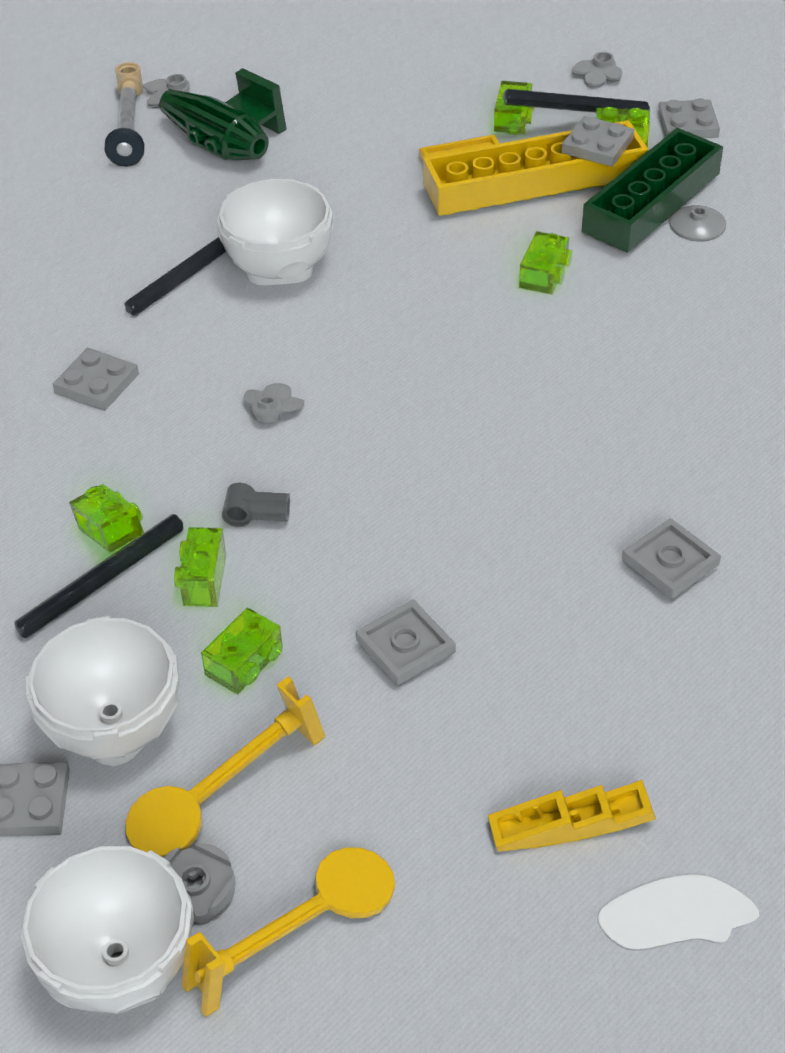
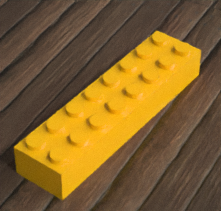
[423,120,649,216]

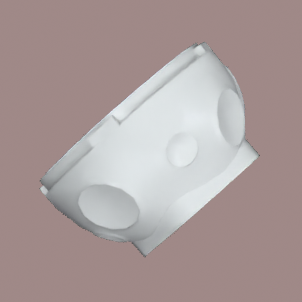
[217,179,333,286]
[26,616,179,766]
[21,846,194,1014]

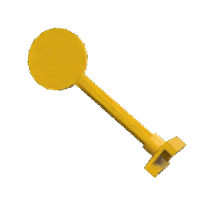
[126,676,325,858]
[182,847,395,1017]

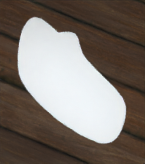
[598,874,759,950]

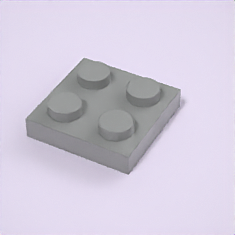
[658,98,720,138]
[562,116,635,167]
[53,347,139,411]
[622,518,721,599]
[356,599,456,686]
[0,762,70,837]

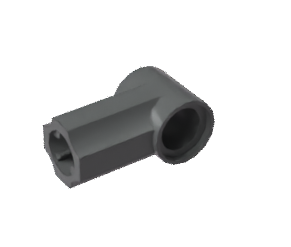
[222,482,290,527]

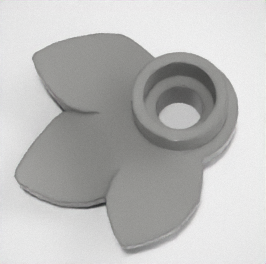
[572,52,622,87]
[143,74,190,107]
[244,383,304,423]

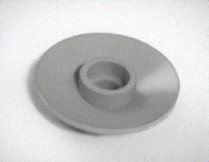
[670,205,726,242]

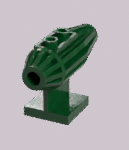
[159,68,287,160]

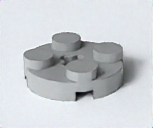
[163,843,236,925]

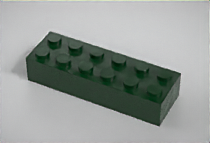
[581,127,723,253]

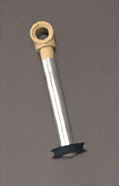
[104,62,145,167]

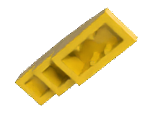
[488,780,656,852]

